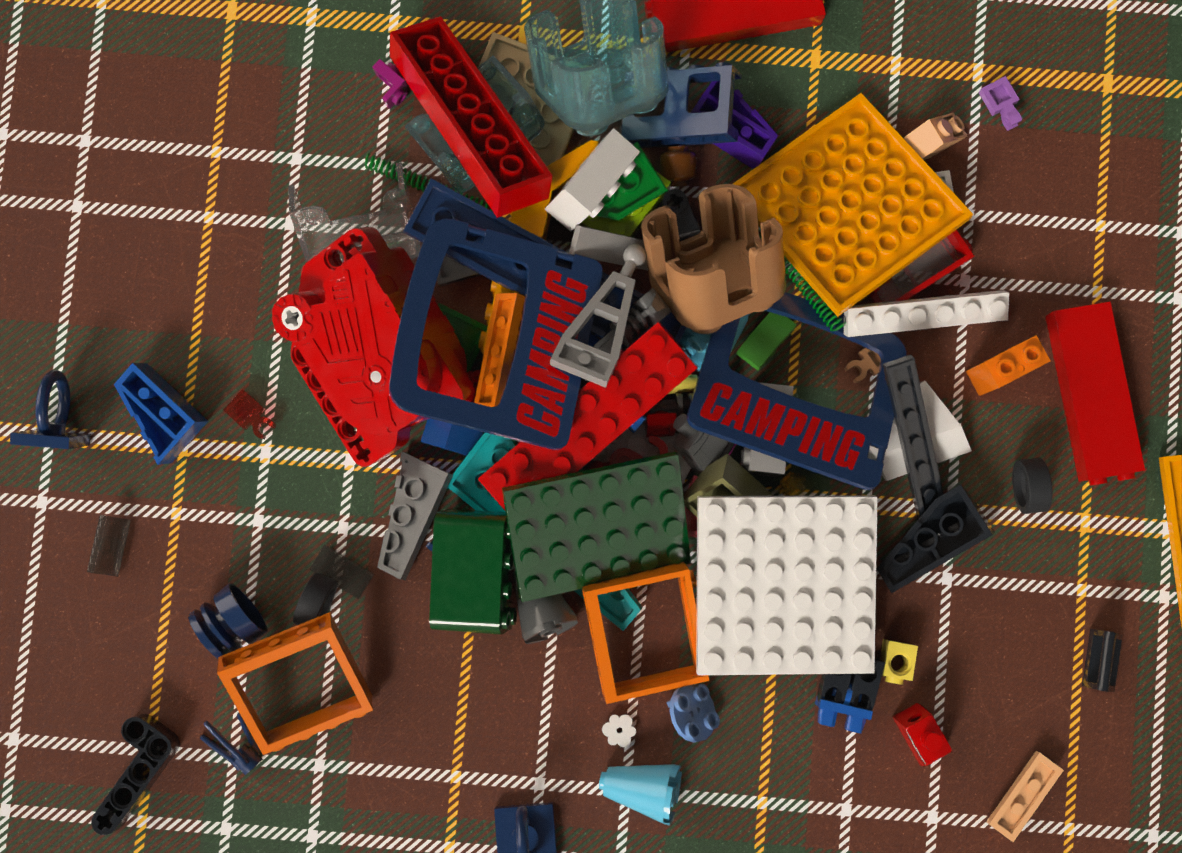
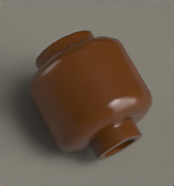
[660,146,697,187]

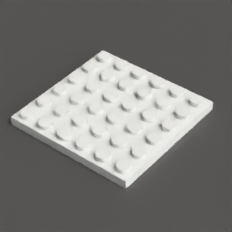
[696,495,877,675]

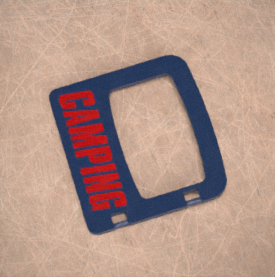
[389,218,602,450]
[687,292,906,490]

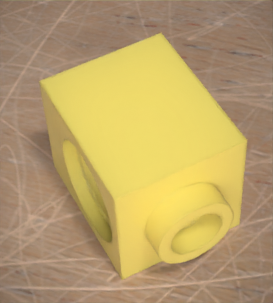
[880,639,918,685]

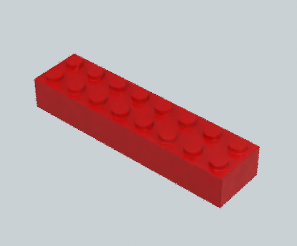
[390,16,553,218]
[478,322,699,510]

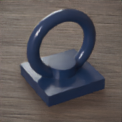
[10,370,91,449]
[494,802,557,853]

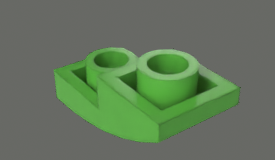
[736,312,797,371]

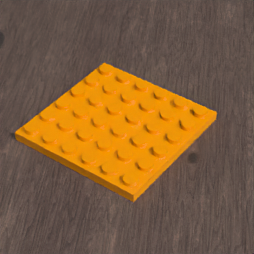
[733,93,973,317]

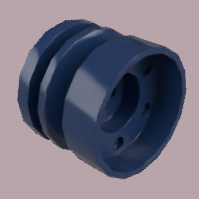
[188,583,268,659]

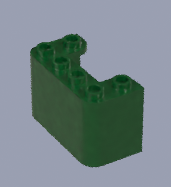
[429,509,517,635]

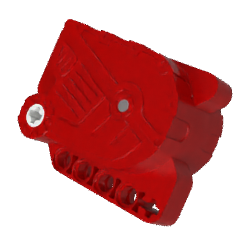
[272,227,475,467]

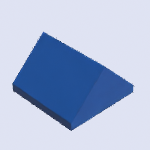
[421,418,483,456]

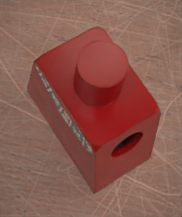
[892,703,952,766]

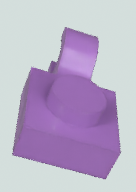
[978,76,1022,131]

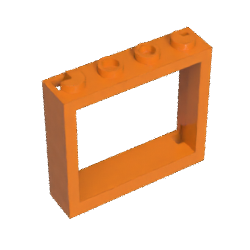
[582,562,709,704]
[217,612,373,755]

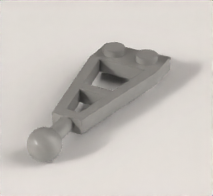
[550,244,647,388]

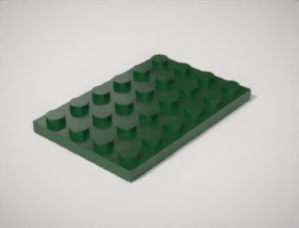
[502,451,691,602]

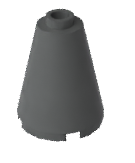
[513,571,578,644]

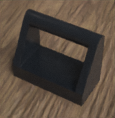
[1082,629,1123,692]

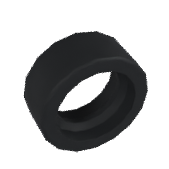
[1012,458,1053,514]
[293,572,338,625]

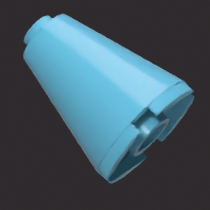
[599,764,682,825]

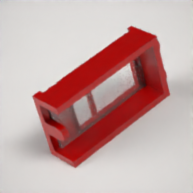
[869,230,974,303]

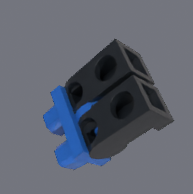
[815,658,885,734]

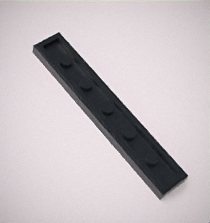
[883,355,944,520]

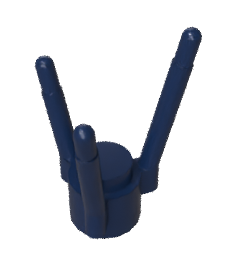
[200,712,263,775]

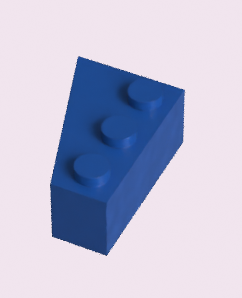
[114,363,208,465]

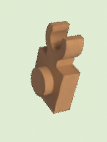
[844,348,881,383]

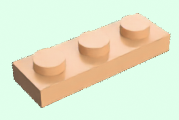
[986,751,1064,842]

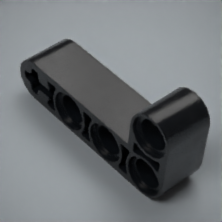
[91,714,180,835]

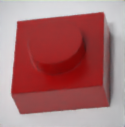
[645,411,676,438]

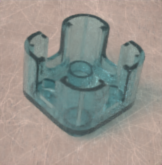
[524,0,669,136]

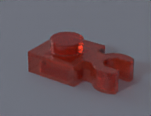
[223,389,277,440]

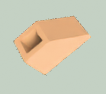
[903,113,967,160]

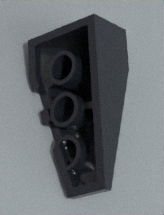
[876,485,995,593]

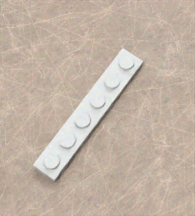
[844,290,1009,337]

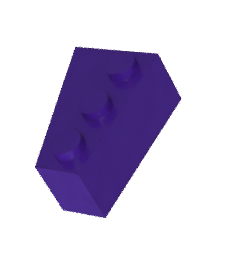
[691,81,778,169]

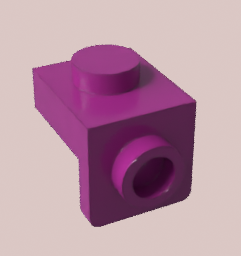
[372,59,409,109]

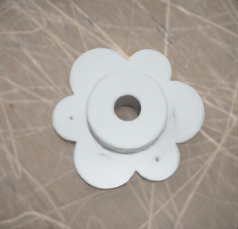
[602,714,636,747]

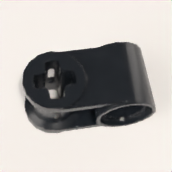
[660,189,700,242]

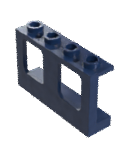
[621,62,742,148]

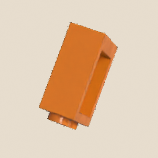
[966,335,1050,396]

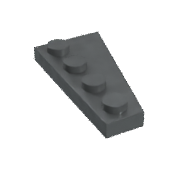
[377,452,453,580]

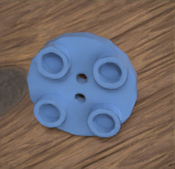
[667,684,720,743]

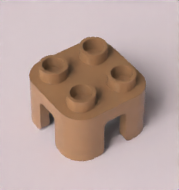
[641,184,786,334]

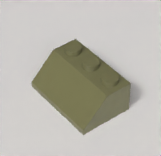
[683,454,774,517]

